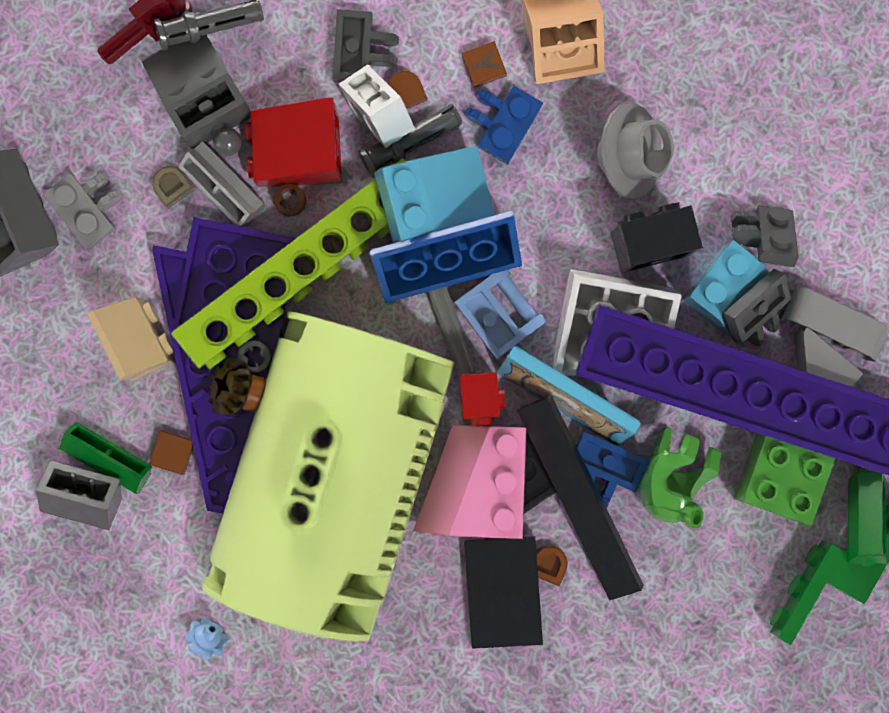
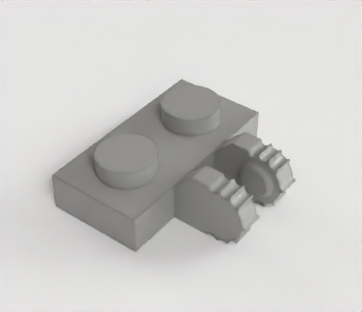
[42,172,124,250]

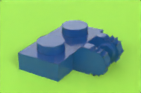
[464,85,543,165]
[576,431,649,508]

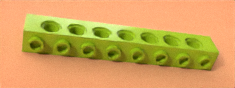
[171,158,405,370]

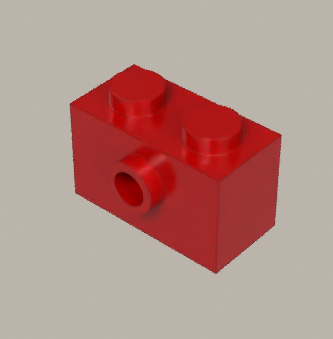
[459,372,505,426]

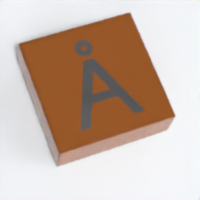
[462,41,507,88]

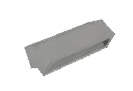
[178,141,267,227]

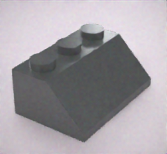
[0,148,59,277]

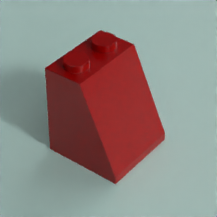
[245,97,342,187]

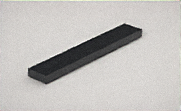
[517,395,644,601]

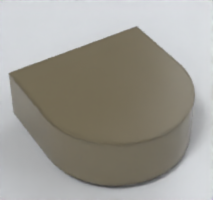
[152,166,196,209]

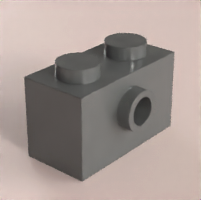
[36,460,122,530]

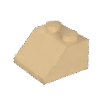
[86,297,174,381]

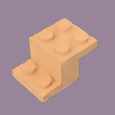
[522,0,605,84]

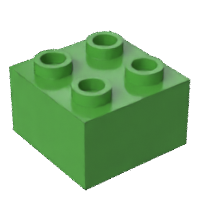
[734,433,835,527]

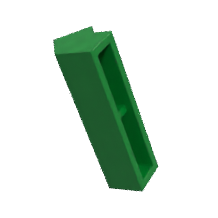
[59,422,153,494]
[848,471,887,567]

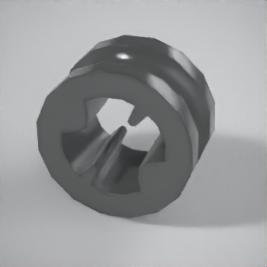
[238,341,272,373]

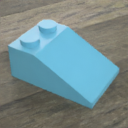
[374,146,495,242]

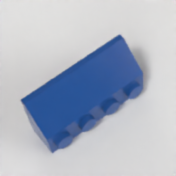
[369,211,522,303]

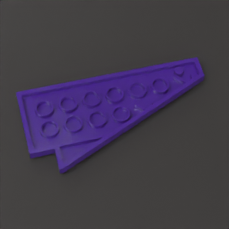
[152,217,296,514]

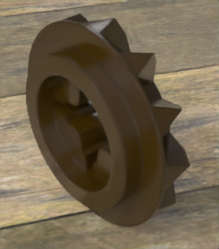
[208,358,250,416]

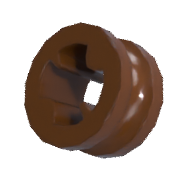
[273,183,306,217]

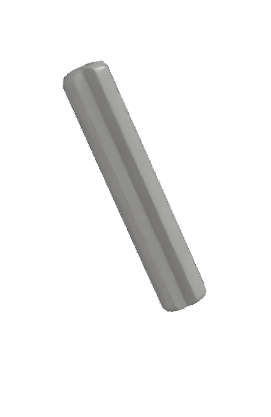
[428,287,476,376]

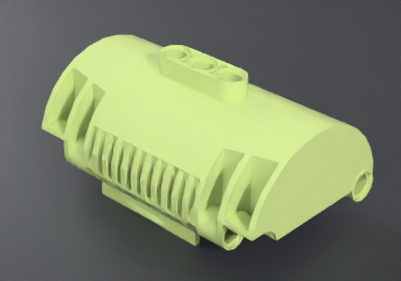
[201,311,455,642]

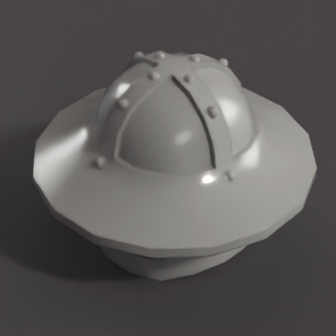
[596,102,674,200]

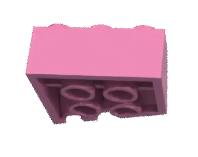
[413,425,526,539]

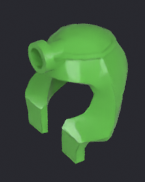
[639,427,722,528]

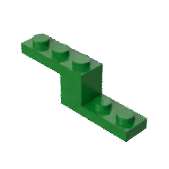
[770,504,889,645]

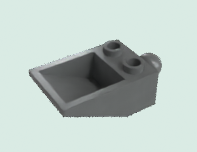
[142,35,251,156]

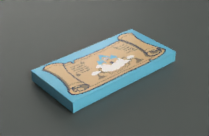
[497,346,641,445]

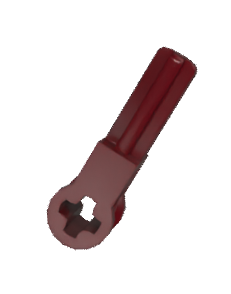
[97,0,193,64]

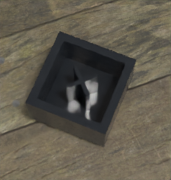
[611,202,703,274]

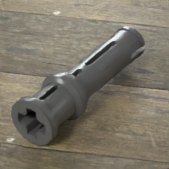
[153,0,264,51]
[358,104,462,178]

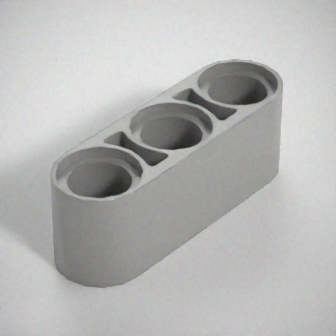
[781,286,889,362]

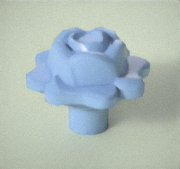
[184,618,228,660]

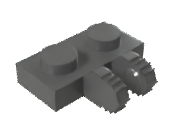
[332,9,399,83]
[731,205,799,267]
[724,269,791,346]

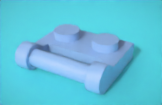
[454,270,547,359]

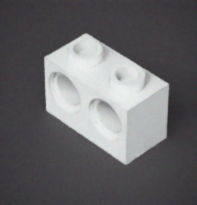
[339,65,415,148]

